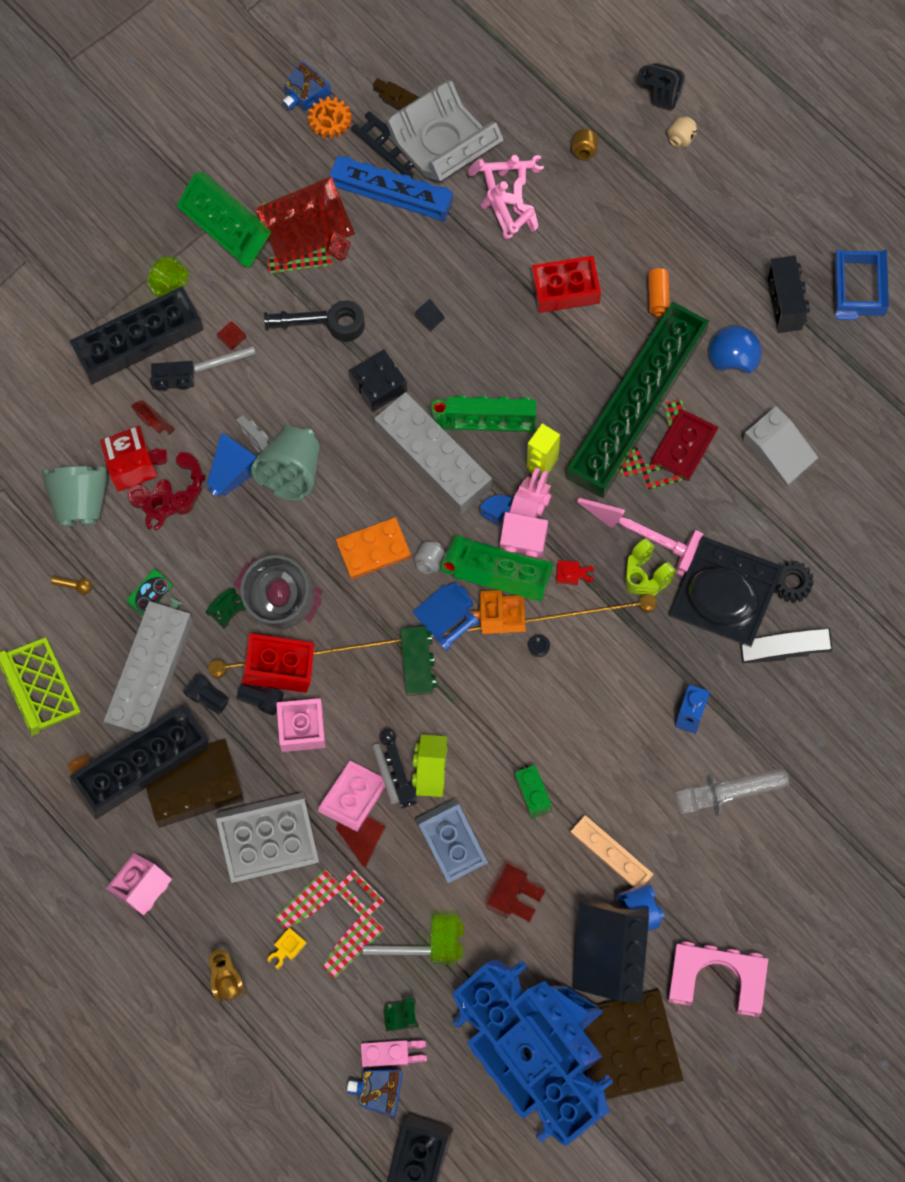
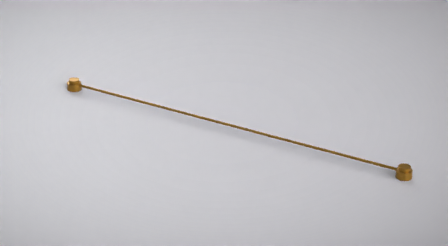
[208,594,657,679]

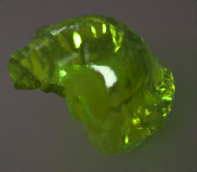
[148,256,189,297]

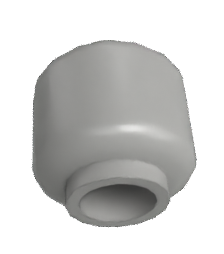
[414,542,445,574]

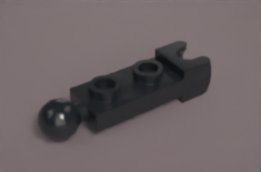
[379,728,418,808]

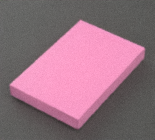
[318,761,386,832]

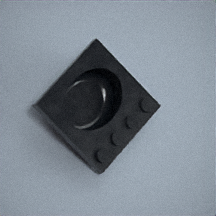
[670,536,784,648]

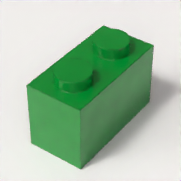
[514,765,552,820]

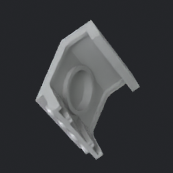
[385,80,503,181]

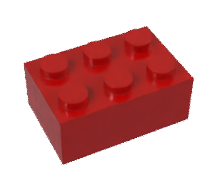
[531,255,601,313]

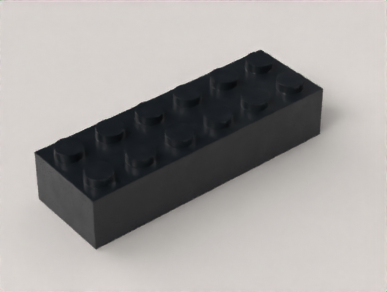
[70,286,204,385]
[70,705,208,820]

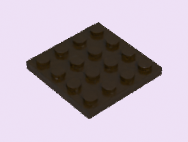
[583,990,684,1100]

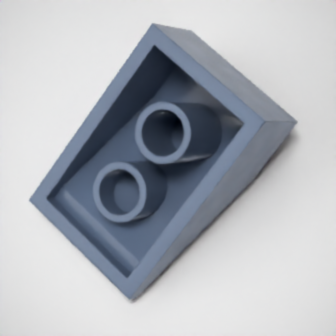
[415,799,488,883]

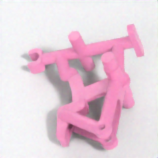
[468,155,544,239]

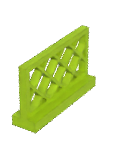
[0,637,81,737]

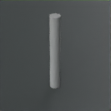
[193,346,256,373]
[372,743,399,804]
[362,945,431,955]

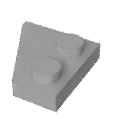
[236,415,269,453]

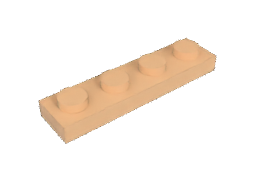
[570,815,654,888]

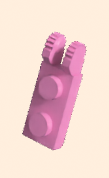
[361,1041,427,1068]

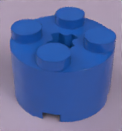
[616,885,664,932]

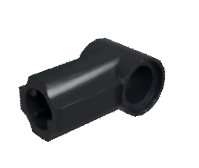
[183,674,229,715]
[236,684,284,715]

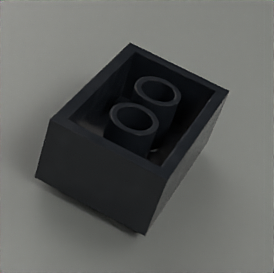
[766,255,810,333]

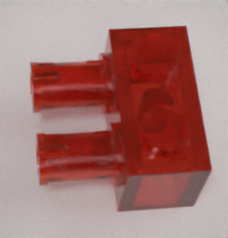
[487,864,546,923]

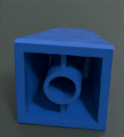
[207,433,257,497]
[550,986,603,1031]

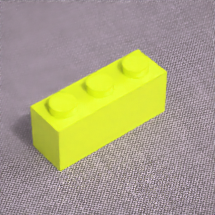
[527,424,560,476]

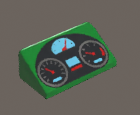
[126,569,173,616]

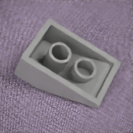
[743,406,818,486]

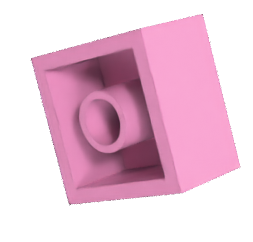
[277,698,326,752]

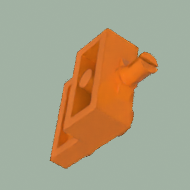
[466,590,526,634]

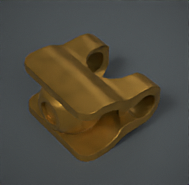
[209,949,247,1004]

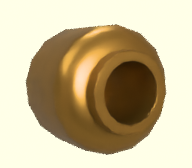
[571,129,598,160]

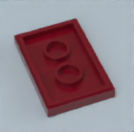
[651,409,719,481]

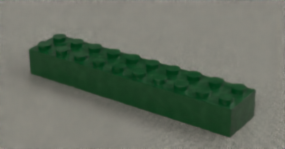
[566,301,709,498]

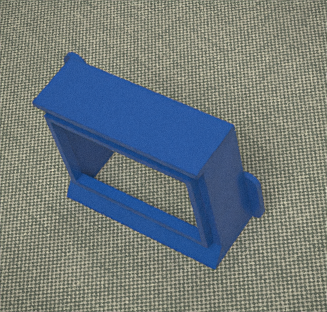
[834,249,889,320]

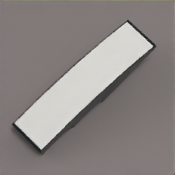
[740,628,833,664]

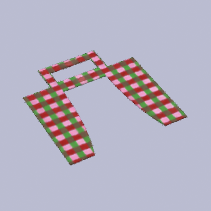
[274,869,385,979]

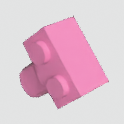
[509,467,552,518]

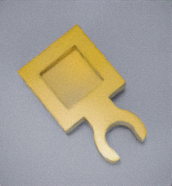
[268,928,307,970]

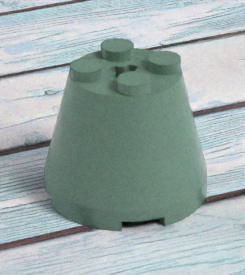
[251,425,320,501]
[42,466,108,527]

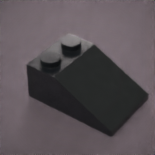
[388,1114,454,1182]

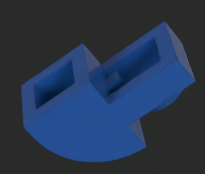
[480,495,512,526]

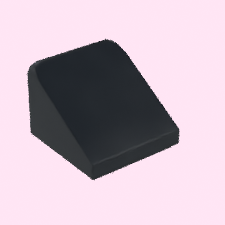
[416,299,445,332]

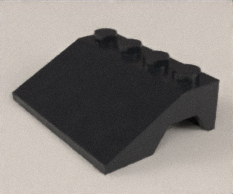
[573,901,649,1003]

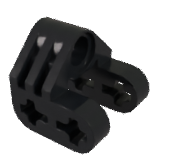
[638,63,685,110]

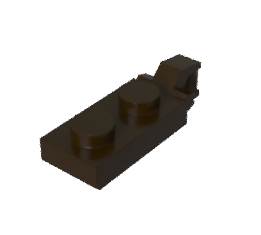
[373,78,420,110]

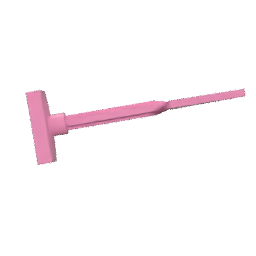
[577,498,703,577]

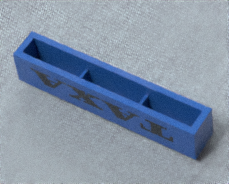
[329,156,453,222]

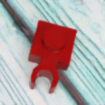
[556,560,594,585]

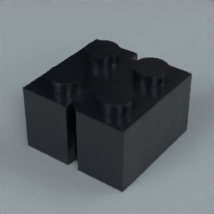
[349,349,408,413]

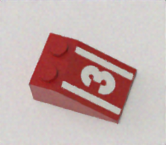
[100,425,158,492]

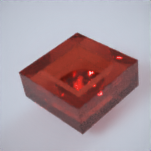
[325,232,351,261]
[216,321,247,351]

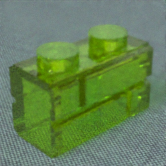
[430,915,464,965]

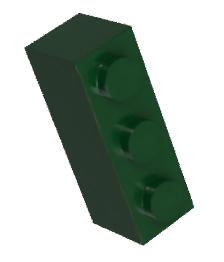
[400,626,437,696]

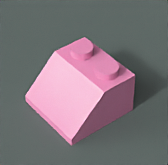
[500,512,548,559]
[106,853,172,915]

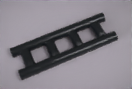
[351,111,414,178]

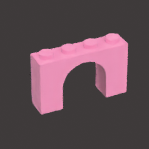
[668,942,768,1017]

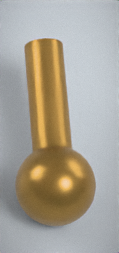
[51,576,92,595]

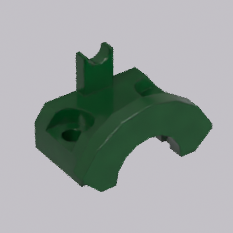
[205,588,246,629]
[383,998,419,1031]

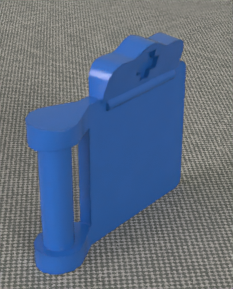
[413,582,480,651]

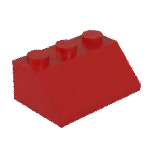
[241,633,315,693]

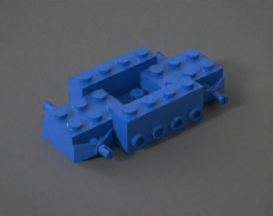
[452,959,613,1146]

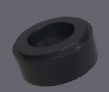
[528,634,550,658]

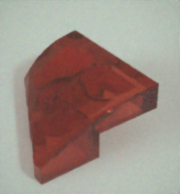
[131,400,175,435]
[336,817,386,868]

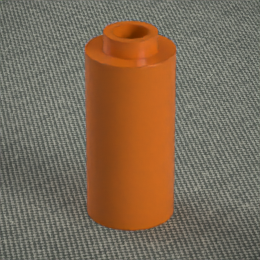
[648,268,670,317]

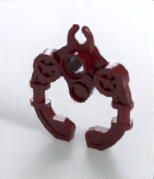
[127,448,205,530]

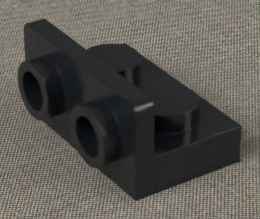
[150,361,194,391]

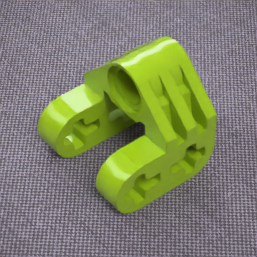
[625,538,676,596]

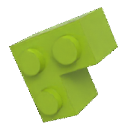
[412,734,448,797]

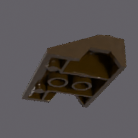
[146,739,245,828]

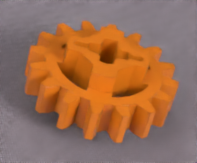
[308,96,352,140]

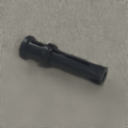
[264,310,327,331]

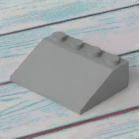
[216,792,319,883]

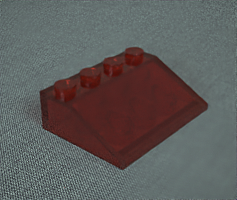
[254,177,355,266]

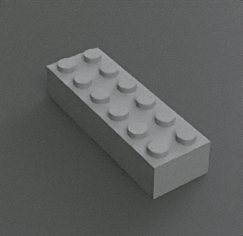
[374,392,492,515]
[104,601,193,737]

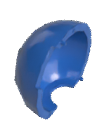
[708,325,762,373]

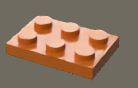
[336,517,411,580]

